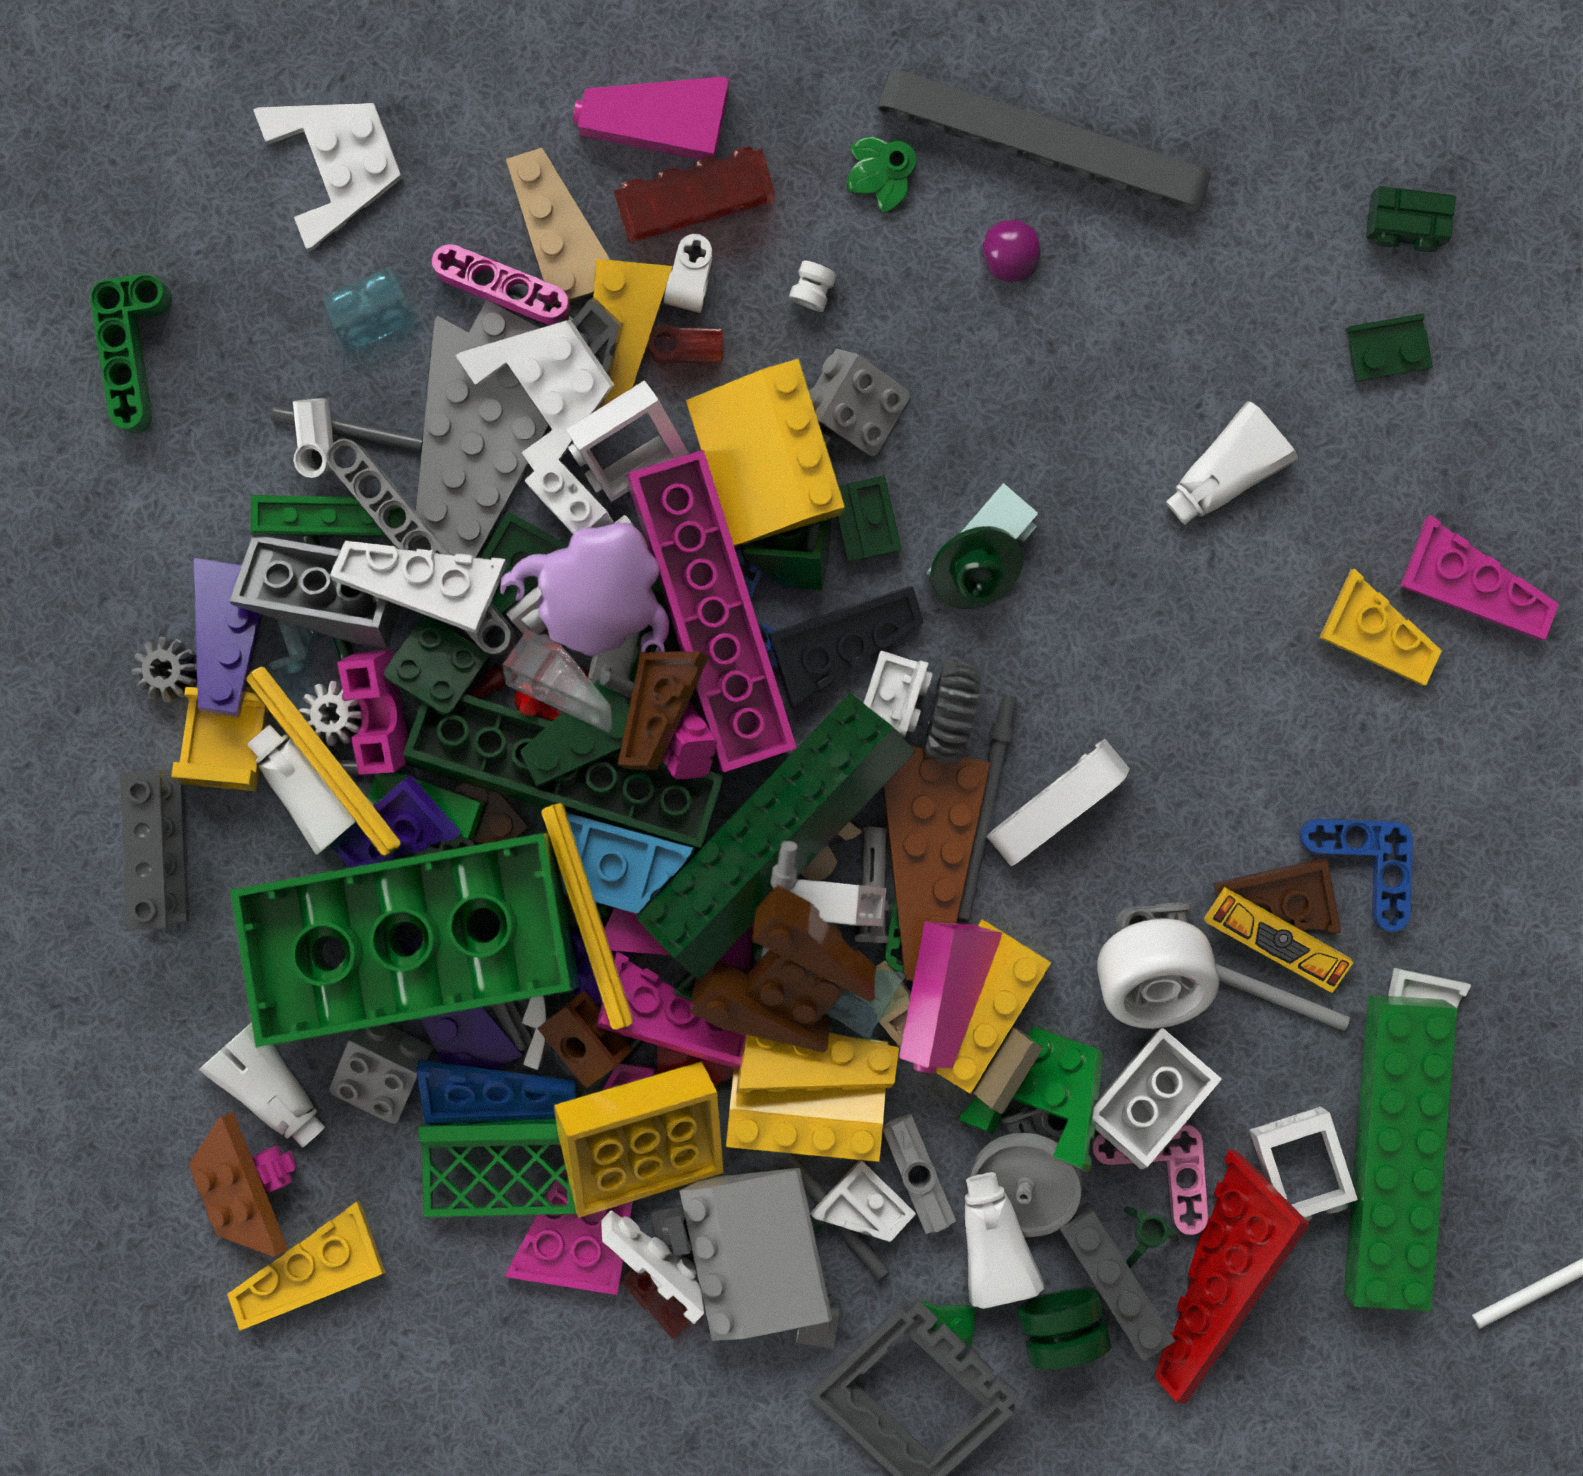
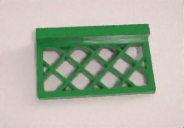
[418,1119,576,1217]

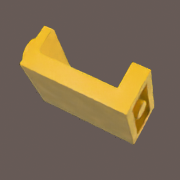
[171,686,268,791]

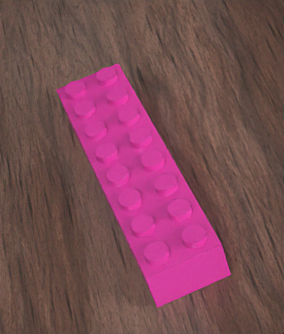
[625,450,797,772]

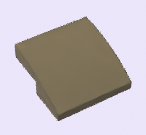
[972,1025,1043,1114]

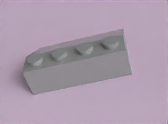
[679,1168,833,1341]

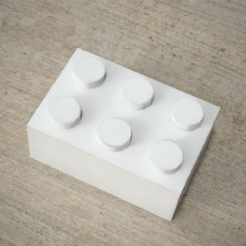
[1092,1028,1222,1169]

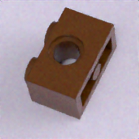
[537,990,633,1088]

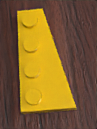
[736,1033,899,1093]

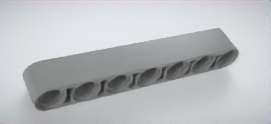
[327,439,516,655]

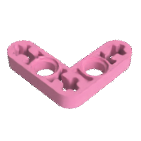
[1090,1123,1208,1235]

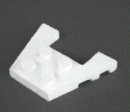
[253,103,403,251]
[456,320,614,471]

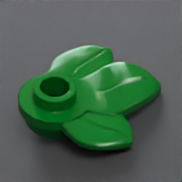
[846,137,917,213]

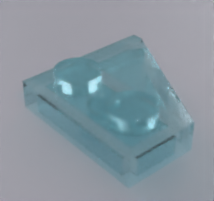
[826,969,907,1039]

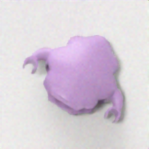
[501,522,669,657]

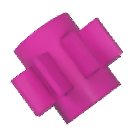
[252,1145,297,1193]

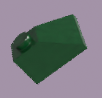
[744,518,832,590]

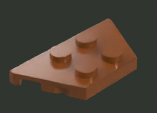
[189,1112,288,1257]

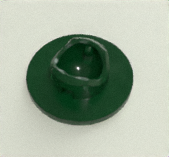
[930,526,1023,609]

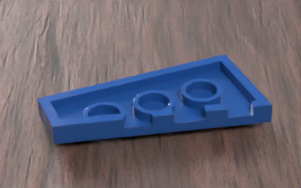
[417,1060,577,1123]

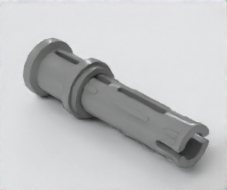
[855,827,890,943]

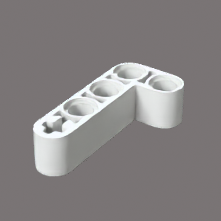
[987,739,1130,866]

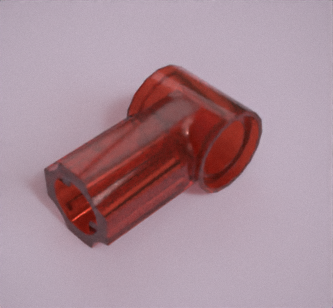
[647,325,723,365]

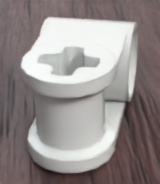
[663,234,712,313]

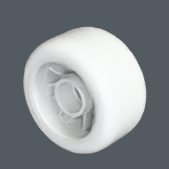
[1097,919,1219,1029]

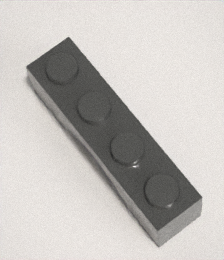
[1059,1202,1175,1361]

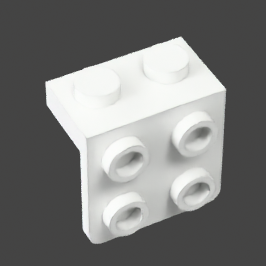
[864,651,932,737]

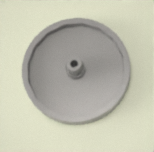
[971,1133,1082,1237]

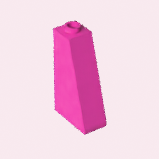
[573,77,729,163]
[899,922,1002,1073]

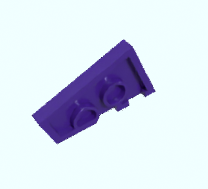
[329,775,461,868]

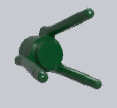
[1124,1206,1179,1269]

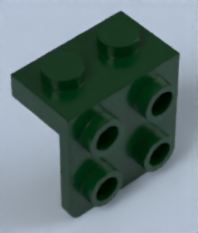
[384,615,490,715]

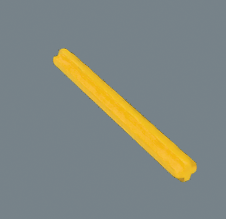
[246,667,401,856]
[542,804,634,1030]

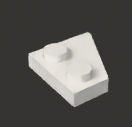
[810,1160,916,1242]

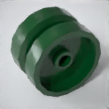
[1017,1287,1112,1370]

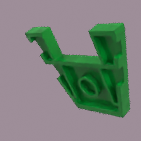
[959,1027,1103,1172]

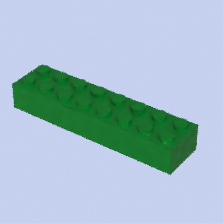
[1344,995,1458,1311]

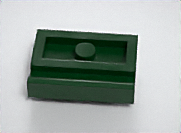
[1346,313,1433,382]
[837,475,902,563]

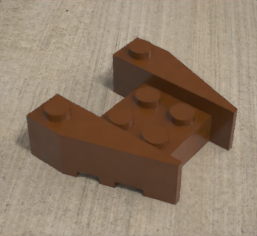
[690,885,876,1052]

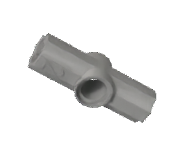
[882,1114,956,1234]

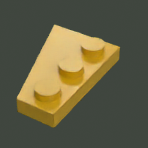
[1319,568,1442,686]

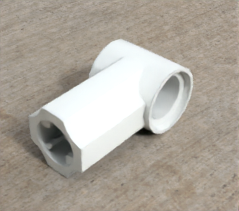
[293,398,333,478]

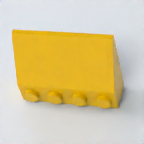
[686,359,845,547]
[726,1037,889,1162]
[554,1061,724,1218]

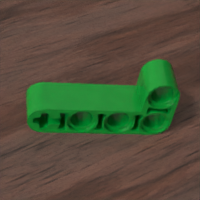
[90,274,172,433]

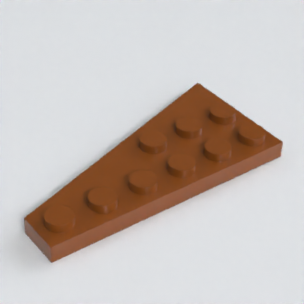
[883,746,990,981]

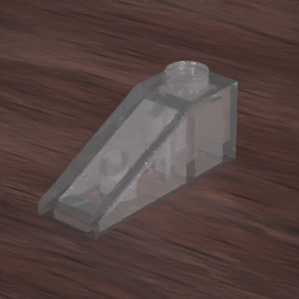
[503,630,612,732]

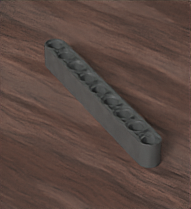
[877,69,1211,213]

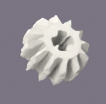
[299,681,362,746]

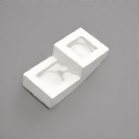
[522,995,550,1070]

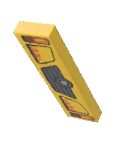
[1204,887,1354,993]

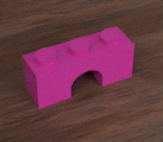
[337,649,409,775]

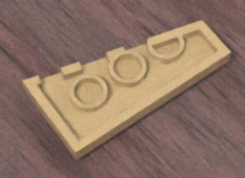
[506,148,610,307]

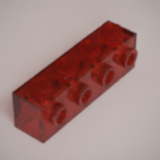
[614,147,775,243]

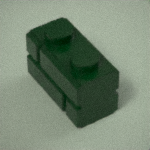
[1366,186,1456,252]

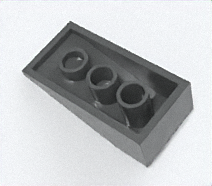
[229,534,401,649]

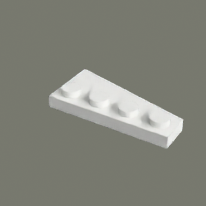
[330,541,507,634]

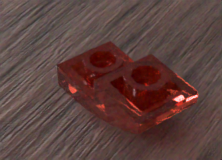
[620,1269,691,1339]

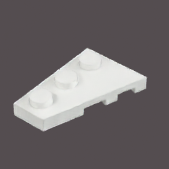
[601,1211,704,1324]

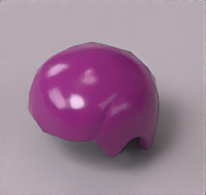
[983,219,1041,283]

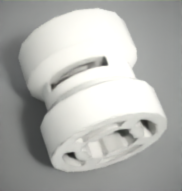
[788,261,837,312]

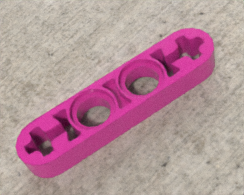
[432,244,571,325]

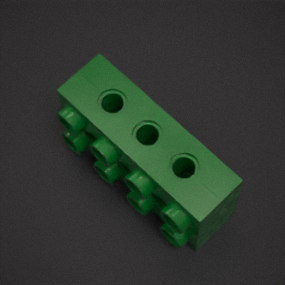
[230,833,580,1048]

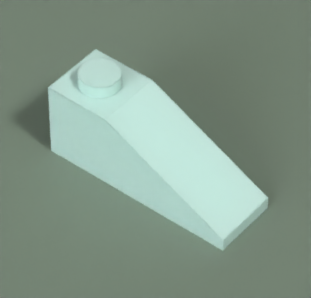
[926,483,1038,576]

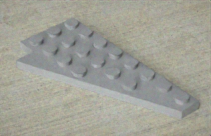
[413,300,550,619]

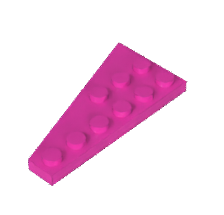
[504,1061,655,1295]

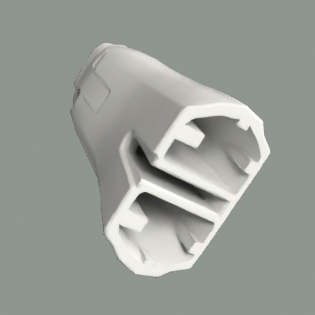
[1166,401,1298,525]
[247,725,374,855]
[199,1023,325,1148]
[965,1172,1044,1309]

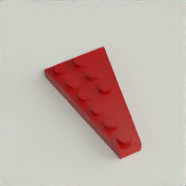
[1154,1149,1310,1404]

